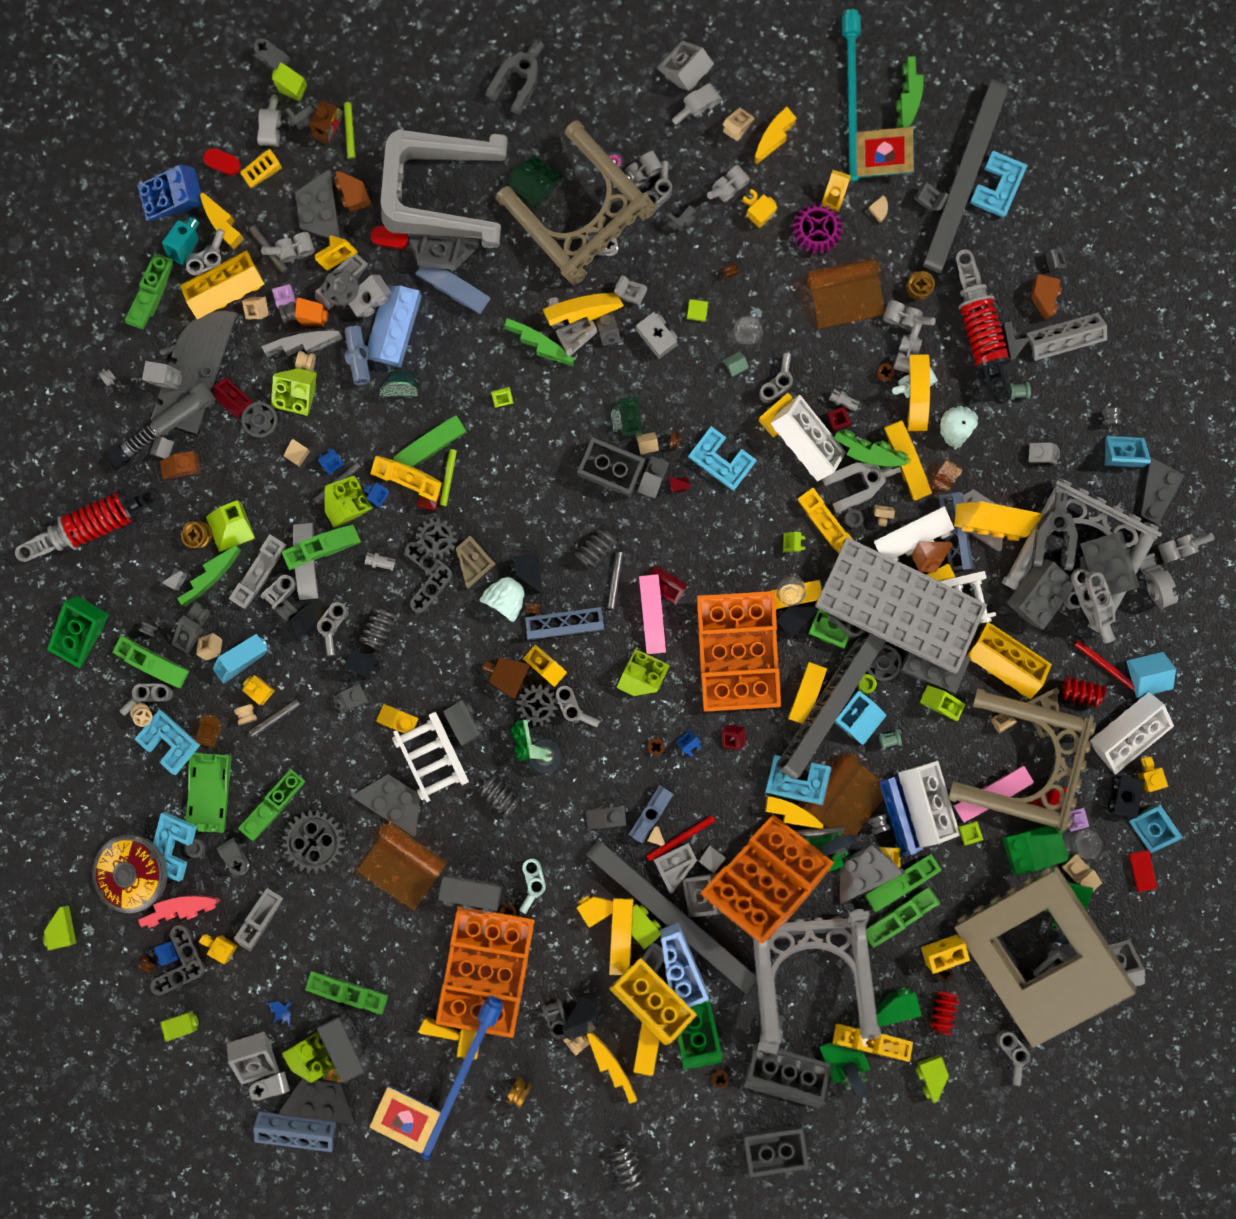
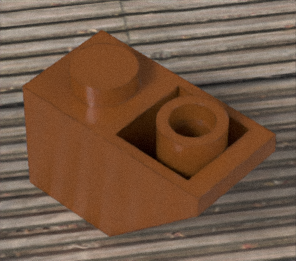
[335,171,372,212]
[1030,274,1062,320]

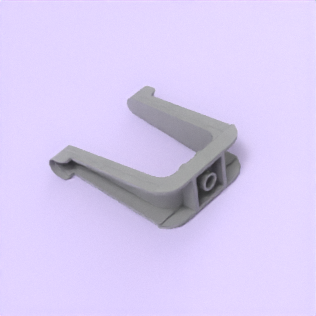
[381,129,508,248]

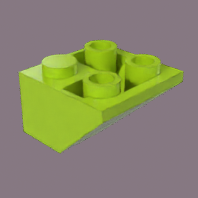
[271,368,317,416]
[325,476,373,528]
[206,500,255,552]
[617,649,670,696]
[282,1032,335,1083]

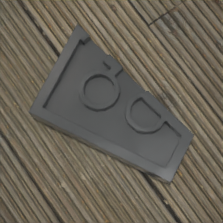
[1139,457,1185,526]

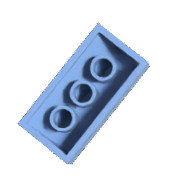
[367,286,422,368]

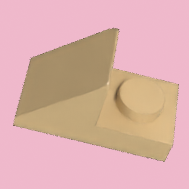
[723,108,755,141]
[1061,854,1102,891]

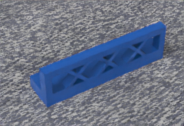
[879,775,923,856]

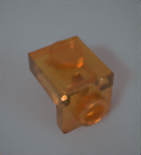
[933,459,963,491]
[195,715,221,747]

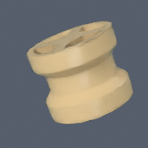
[295,351,316,371]
[130,703,152,727]
[234,704,257,725]

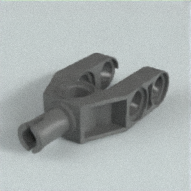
[485,39,544,115]
[1032,492,1078,570]

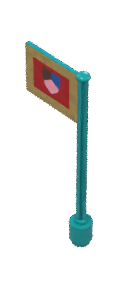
[842,9,914,181]

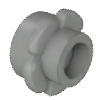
[99,369,116,387]

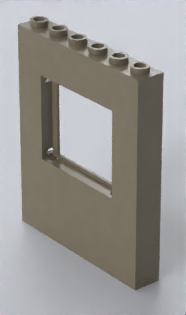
[954,866,1137,1048]

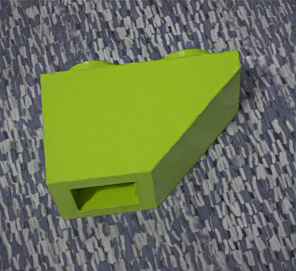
[272,62,307,101]
[631,903,662,950]
[916,1054,949,1103]

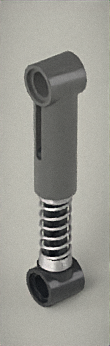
[104,383,216,470]

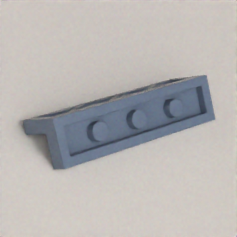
[939,492,973,571]
[525,607,604,641]
[254,1112,336,1152]

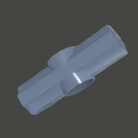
[345,326,370,385]
[628,785,674,844]

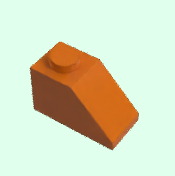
[295,298,328,327]

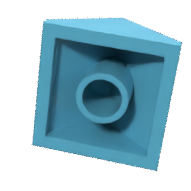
[1105,436,1151,468]
[1127,652,1176,698]
[1129,804,1183,853]

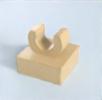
[873,505,895,526]
[563,1035,590,1055]

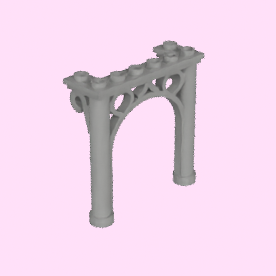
[1001,478,1162,634]
[752,909,881,1046]

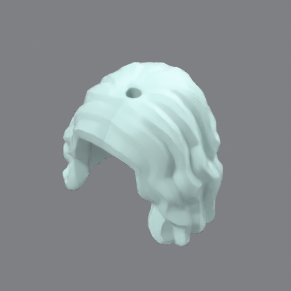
[940,406,978,449]
[480,577,524,622]

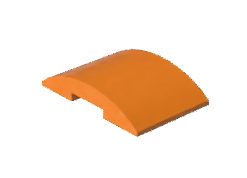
[697,591,781,711]
[700,815,834,944]
[435,906,535,1038]

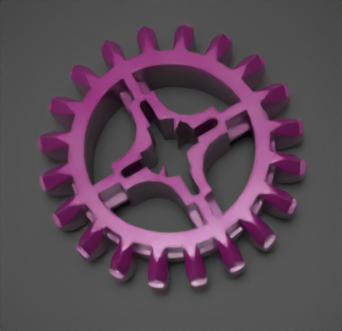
[792,203,843,254]

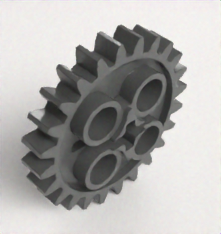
[282,810,346,873]

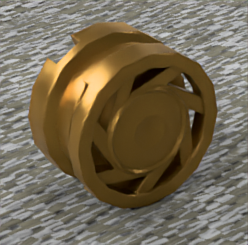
[906,271,935,300]
[181,521,212,548]
[506,1076,532,1108]

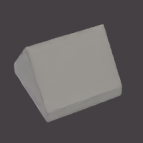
[150,436,174,459]

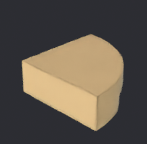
[868,195,888,223]

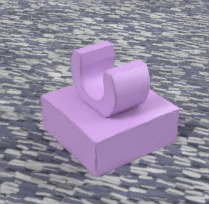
[272,284,296,309]
[1068,808,1089,831]

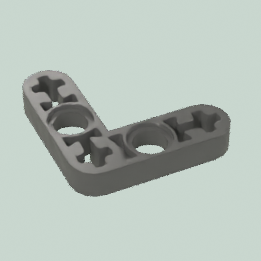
[405,542,453,613]
[150,925,205,995]

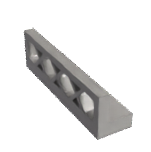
[1026,313,1107,361]

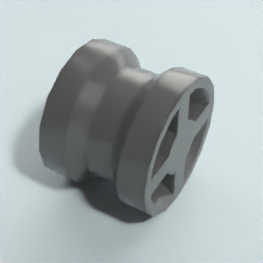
[279,301,297,324]
[1101,408,1122,426]
[275,599,299,622]
[187,603,210,627]
[867,814,891,834]

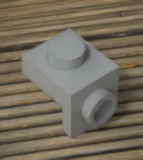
[614,275,648,305]
[1029,443,1060,465]

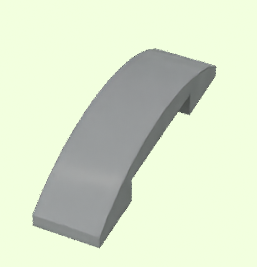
[293,523,319,600]
[229,534,286,609]

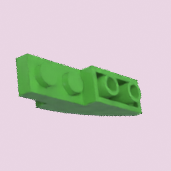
[896,57,924,128]
[125,253,173,330]
[834,430,912,466]
[281,525,361,570]
[112,636,189,688]
[238,769,305,842]
[865,854,942,912]

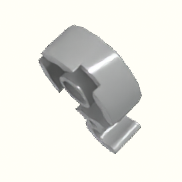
[1140,553,1178,609]

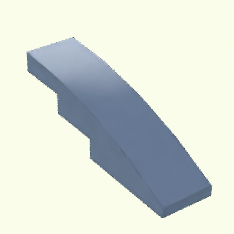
[416,266,491,314]

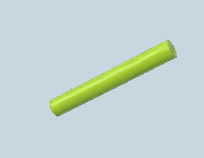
[344,102,355,159]
[439,449,457,506]

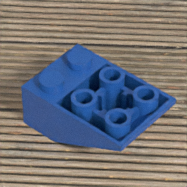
[138,165,202,221]

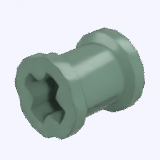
[1008,382,1031,400]
[879,729,902,750]

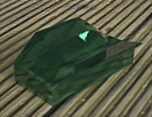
[380,372,420,396]
[611,396,642,437]

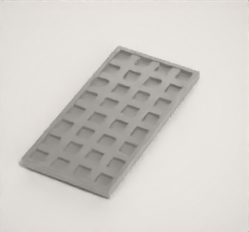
[815,537,987,674]

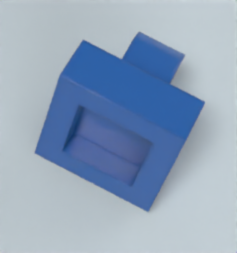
[318,448,344,475]
[364,482,390,507]
[676,730,701,756]
[153,941,180,966]

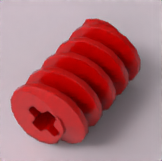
[1062,676,1106,708]
[928,991,961,1035]

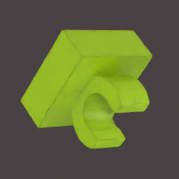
[783,532,805,553]

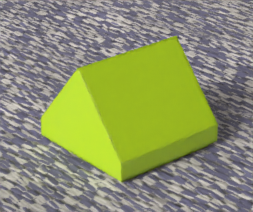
[491,387,513,408]

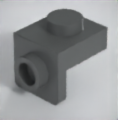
[286,105,315,130]
[914,182,949,211]
[666,205,696,232]
[595,313,621,346]
[334,684,368,714]

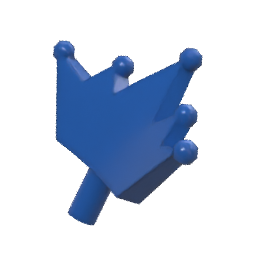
[266,1002,291,1027]

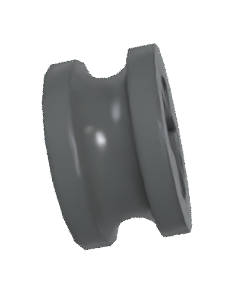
[138,621,158,637]

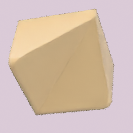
[242,297,269,319]
[284,439,310,467]
[196,633,222,660]

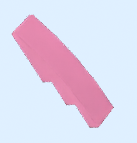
[639,575,666,654]
[954,766,1034,823]

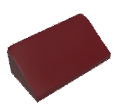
[211,377,253,419]
[649,566,688,604]

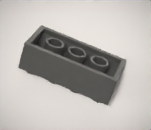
[743,1043,831,1108]

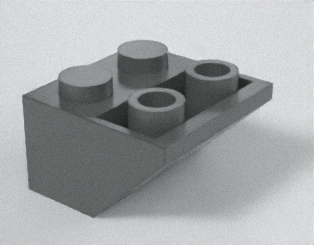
[443,700,484,746]

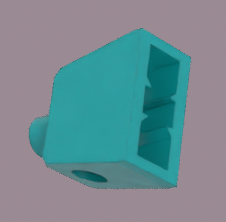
[162,217,199,266]

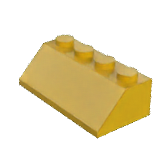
[180,251,264,319]
[954,501,1042,541]
[966,622,1052,700]
[609,958,697,1045]

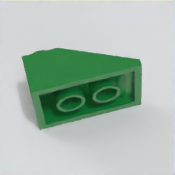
[47,596,109,668]
[1002,825,1069,876]
[858,986,922,1027]
[677,1000,722,1070]

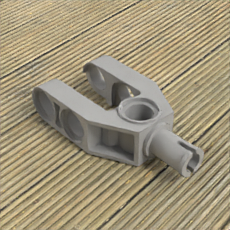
[822,463,901,513]
[1071,568,1115,643]

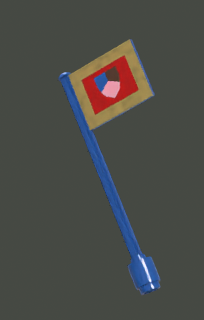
[369,996,503,1160]

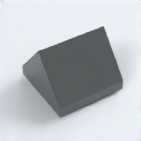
[1045,249,1067,272]

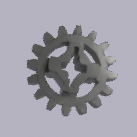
[415,518,457,560]
[517,685,558,726]

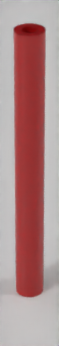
[1074,640,1135,692]
[646,815,716,862]

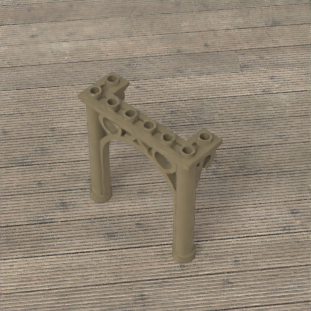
[496,120,657,286]
[948,688,1096,833]

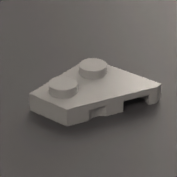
[555,317,597,356]
[654,843,697,894]

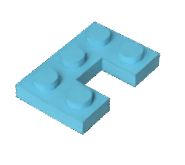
[970,151,1027,218]
[688,426,757,491]
[135,709,200,775]
[766,755,831,806]
[153,812,197,881]

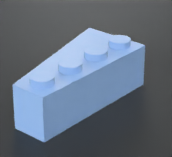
[660,923,709,1007]

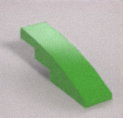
[505,318,574,366]
[393,415,467,468]
[177,545,241,606]
[866,887,940,948]
[305,971,388,1014]

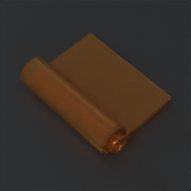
[807,258,885,329]
[803,752,884,837]
[357,823,447,911]

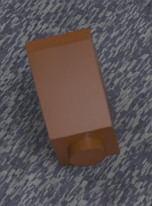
[160,451,201,480]
[911,542,953,572]

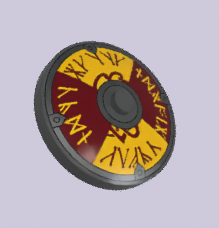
[93,835,168,913]

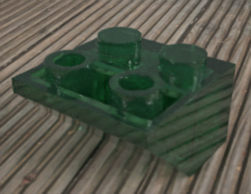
[507,155,563,207]

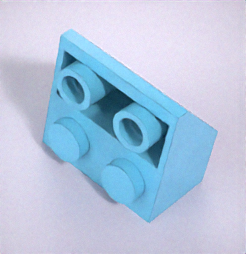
[834,690,887,745]

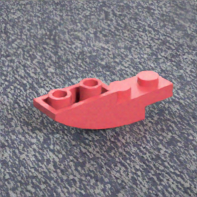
[138,895,220,929]

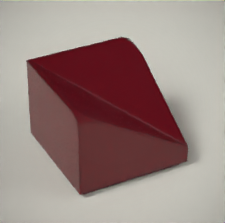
[827,407,852,433]
[669,477,690,493]
[417,492,441,512]
[722,725,746,751]

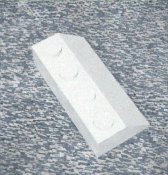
[771,395,846,481]
[874,507,954,561]
[1090,692,1174,775]
[898,761,960,848]

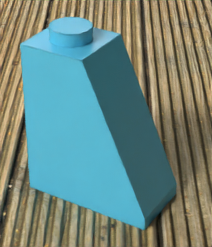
[213,634,267,684]

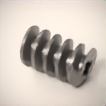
[575,528,617,569]
[360,608,397,650]
[478,775,519,818]
[608,1145,644,1191]

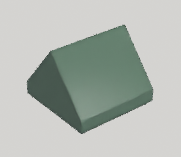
[723,351,749,377]

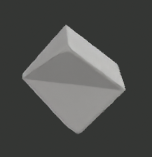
[162,568,187,591]
[698,846,725,873]

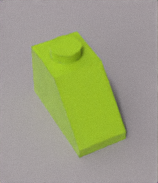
[920,685,965,721]
[43,905,76,950]
[161,1011,199,1041]

